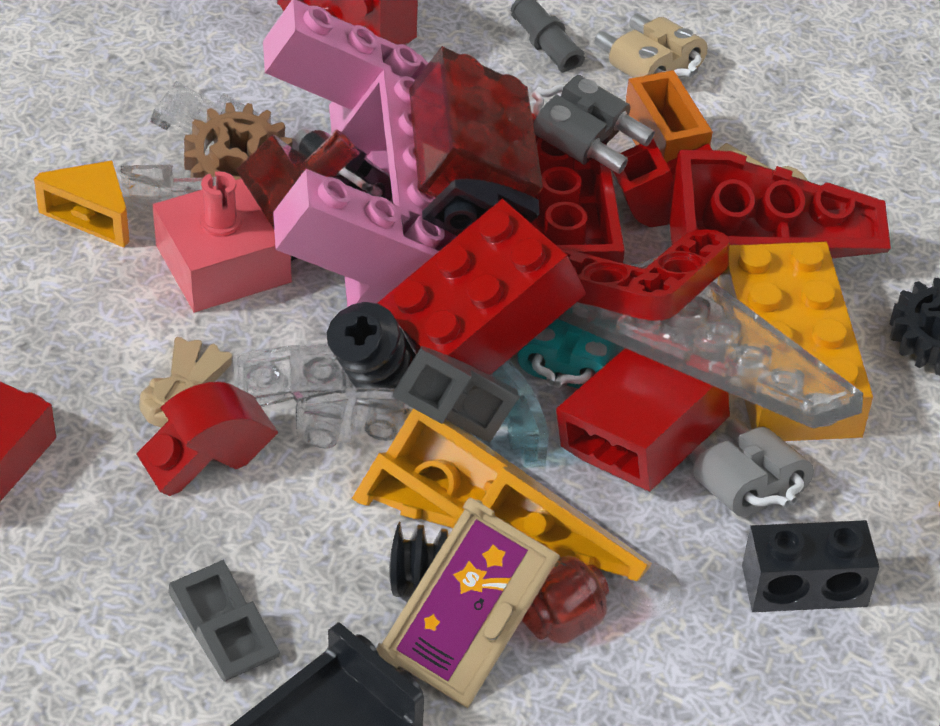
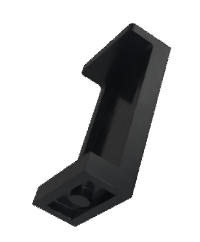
[230,622,424,726]

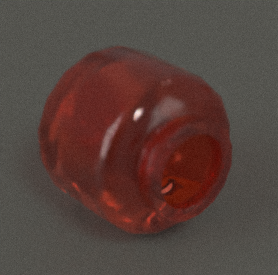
[522,555,609,644]

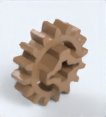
[184,102,293,201]

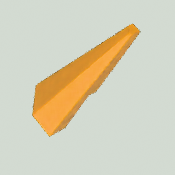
[351,408,652,581]

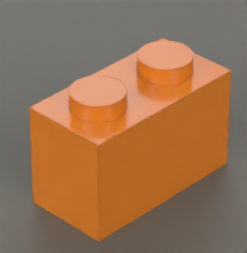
[626,70,713,162]

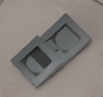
[392,346,519,443]
[168,560,280,682]

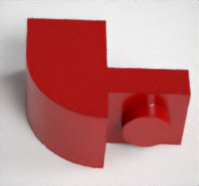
[611,138,712,228]
[136,382,279,496]

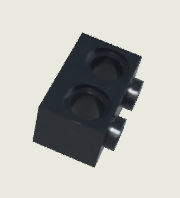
[742,520,879,612]

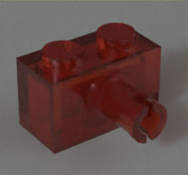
[236,129,360,229]

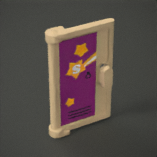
[376,497,560,708]

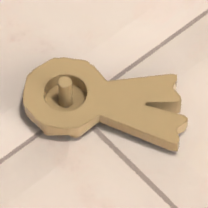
[139,337,233,428]

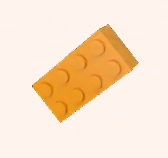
[717,242,873,441]

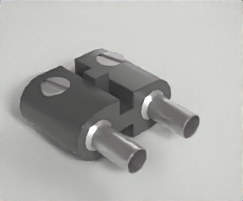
[531,75,655,174]

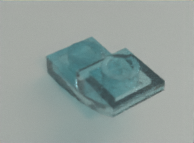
[490,360,549,468]

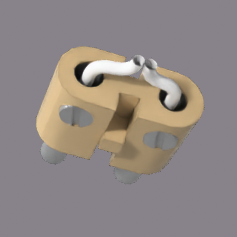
[594,13,708,78]

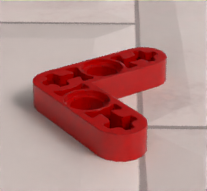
[561,229,730,321]

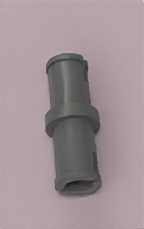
[510,0,585,73]

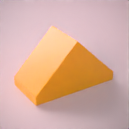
[34,160,130,248]

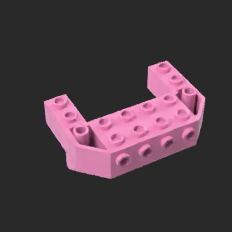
[263,0,480,307]

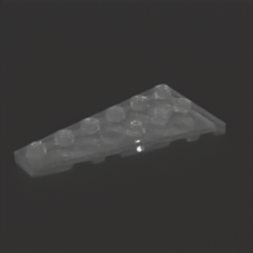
[557,257,863,429]

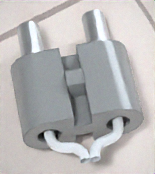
[687,418,814,517]

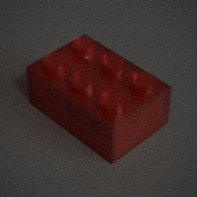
[409,46,543,198]

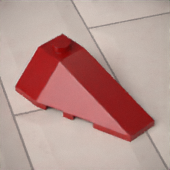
[670,150,891,259]

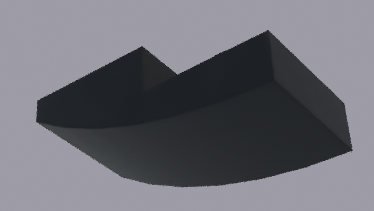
[422,179,540,236]

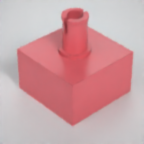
[152,171,292,313]

